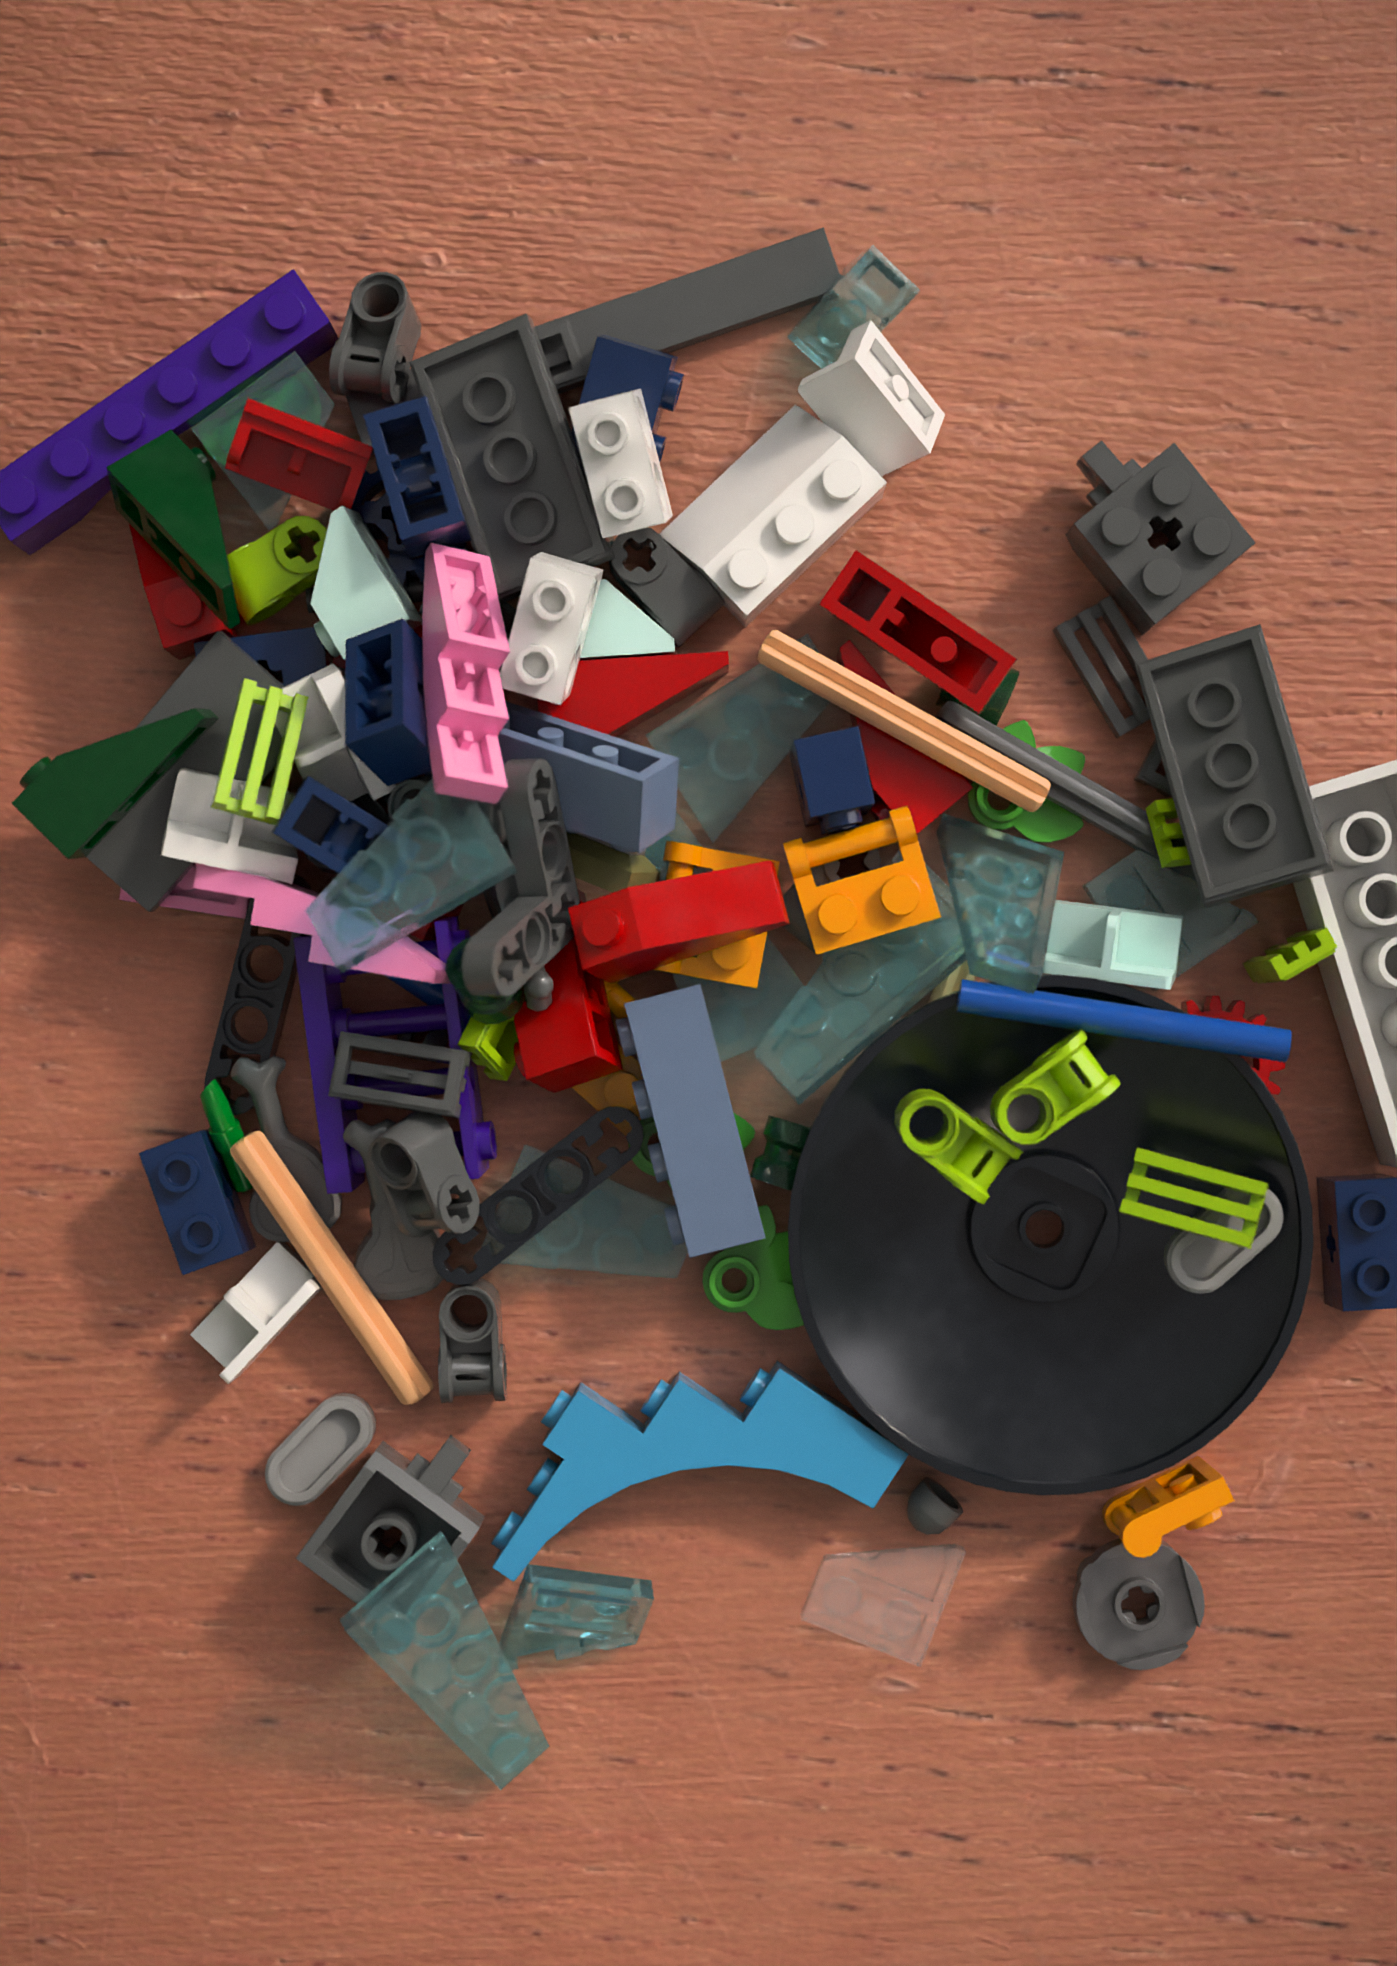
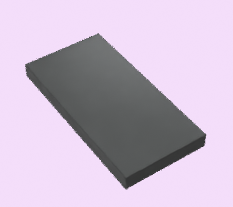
[409,314,615,604]
[1135,624,1334,909]
[87,631,285,912]

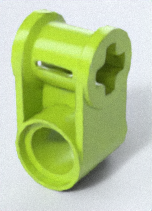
[227,516,328,625]
[990,1029,1121,1144]
[895,1089,1024,1205]

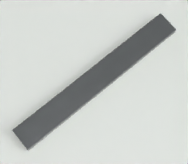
[346,227,844,455]

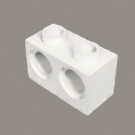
[569,388,673,539]
[500,552,604,705]

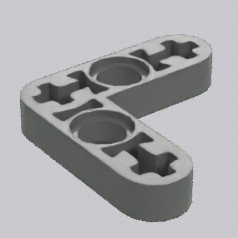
[462,759,580,997]

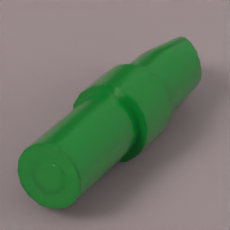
[200,1079,253,1192]

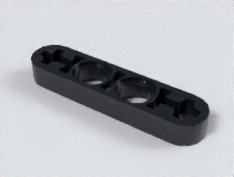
[204,874,312,1115]
[432,1106,644,1285]

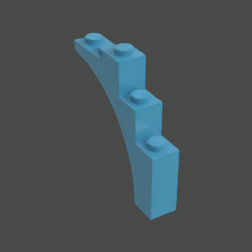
[491,1361,909,1582]

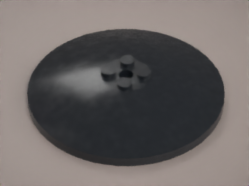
[788,974,1313,1495]

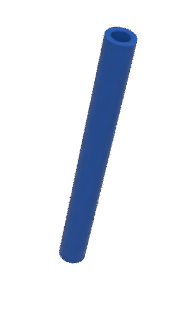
[956,979,1292,1062]

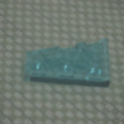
[645,634,830,844]
[305,778,518,972]
[937,814,1064,994]
[481,1144,688,1278]

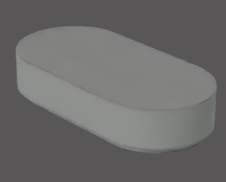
[1164,1188,1283,1293]
[265,1393,376,1506]

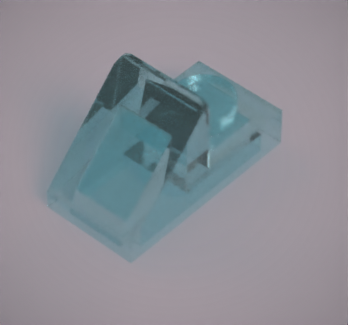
[787,245,920,369]

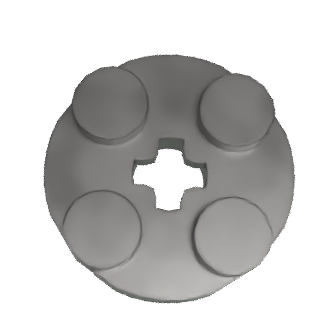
[1073,1538,1205,1670]

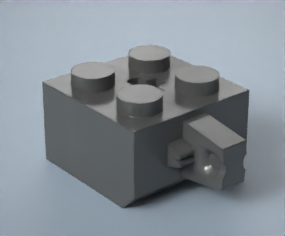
[1066,440,1255,635]
[296,1435,485,1636]

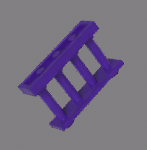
[293,916,497,1194]

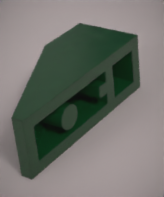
[106,430,240,630]
[11,708,219,859]

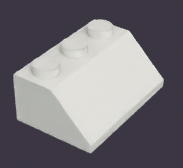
[659,404,887,628]

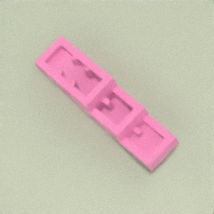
[422,542,510,804]
[193,863,456,984]

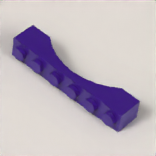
[0,269,339,555]

